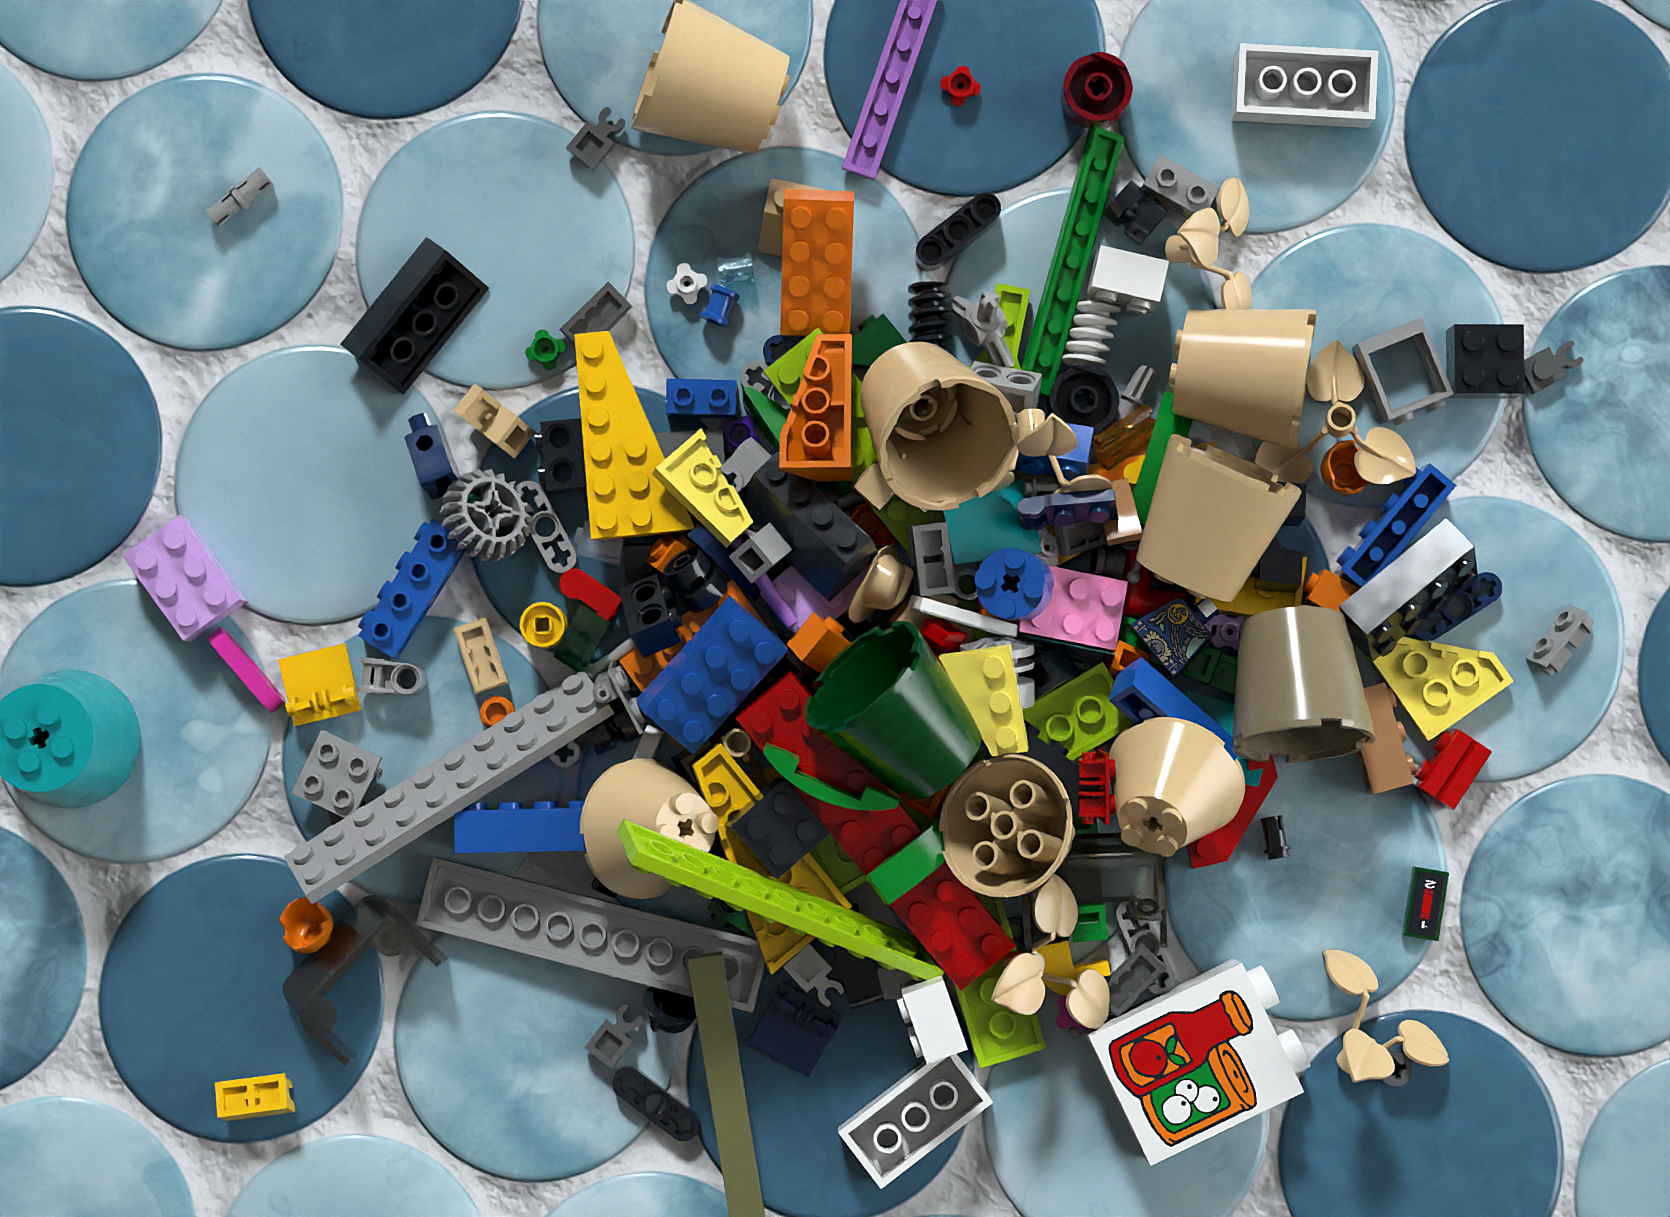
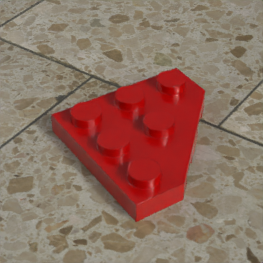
[1186,756,1278,869]

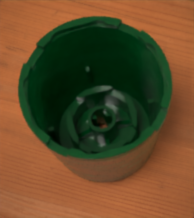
[804,621,982,801]

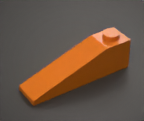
[779,334,853,481]

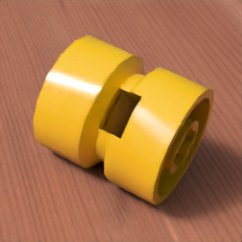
[519,602,569,649]

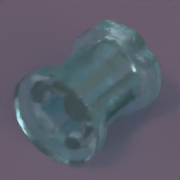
[716,252,755,287]

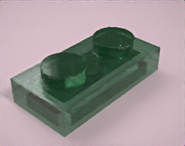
[553,605,611,672]

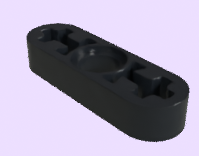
[612,1066,700,1141]

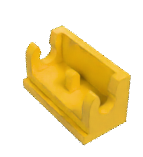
[215,1073,295,1121]

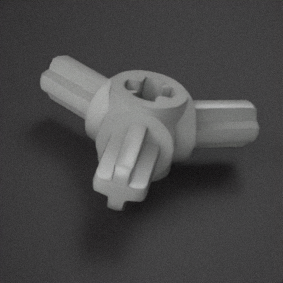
[949,291,1015,368]

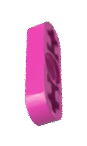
[207,626,286,713]

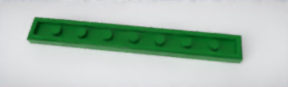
[1021,126,1124,399]

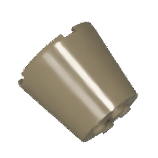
[1232,605,1375,763]

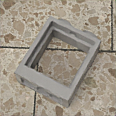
[1352,317,1454,426]

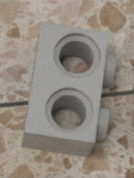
[970,361,1042,420]
[906,521,956,597]

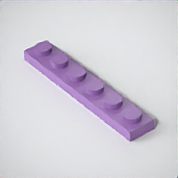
[842,0,938,181]

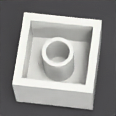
[1086,245,1169,315]

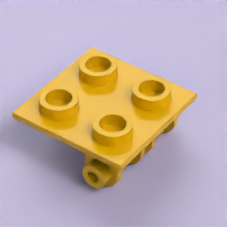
[278,643,362,727]

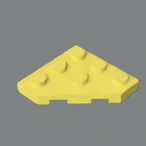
[1367,637,1514,741]

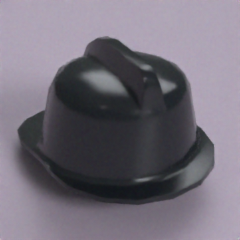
[642,986,697,1034]

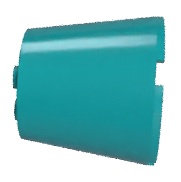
[0,670,141,808]

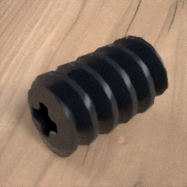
[908,281,952,353]

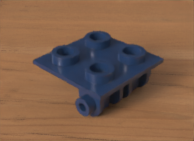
[748,982,843,1077]

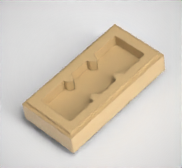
[453,617,509,694]

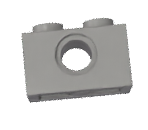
[1141,154,1220,219]

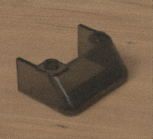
[1022,832,1167,953]
[283,895,449,1066]

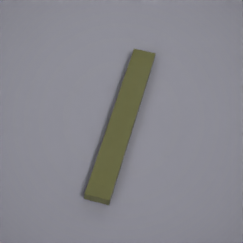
[687,951,765,1217]

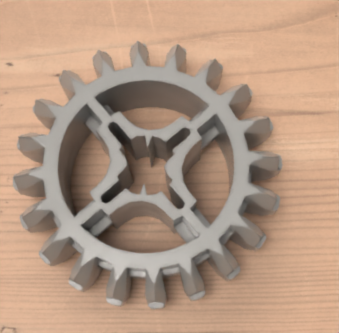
[439,469,533,562]

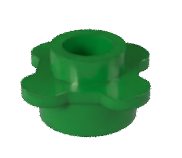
[525,330,566,370]

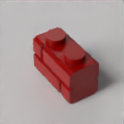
[1414,729,1492,810]

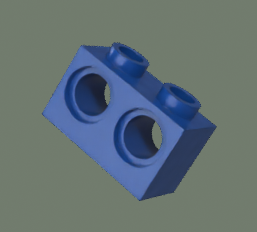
[666,378,737,419]

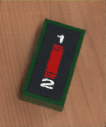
[1402,866,1449,941]

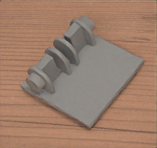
[592,659,646,734]
[292,730,383,818]

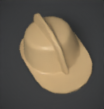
[848,546,914,623]

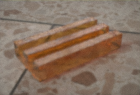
[1093,405,1156,471]

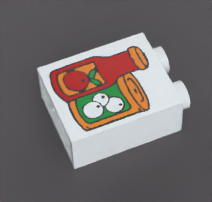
[1084,959,1311,1166]

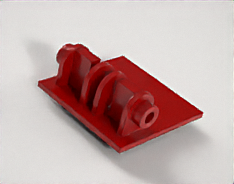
[1078,747,1116,825]

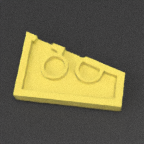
[652,428,753,548]
[939,644,1029,757]

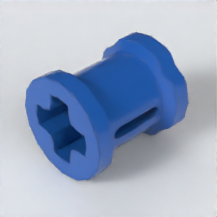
[699,284,740,328]

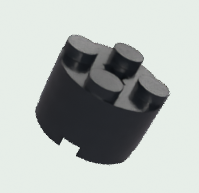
[1047,365,1119,436]

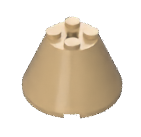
[1109,717,1245,857]
[939,754,1075,898]
[580,758,719,899]

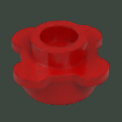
[940,66,981,107]

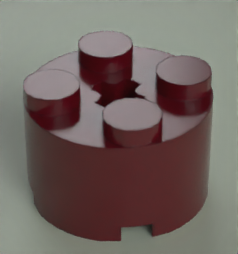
[1061,52,1133,129]

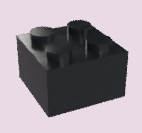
[1446,324,1525,398]
[725,777,830,880]

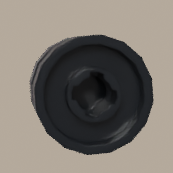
[1103,180,1168,246]
[663,546,727,613]
[586,698,643,755]

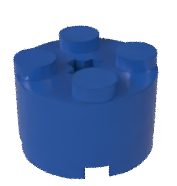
[975,548,1054,621]

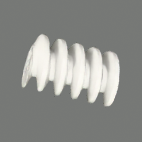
[1061,299,1121,368]

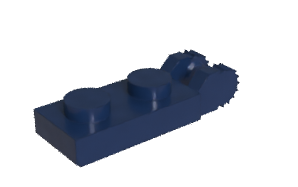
[1017,489,1118,531]

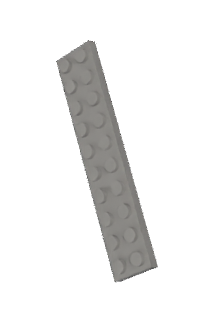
[284,669,614,904]
[416,857,766,1013]

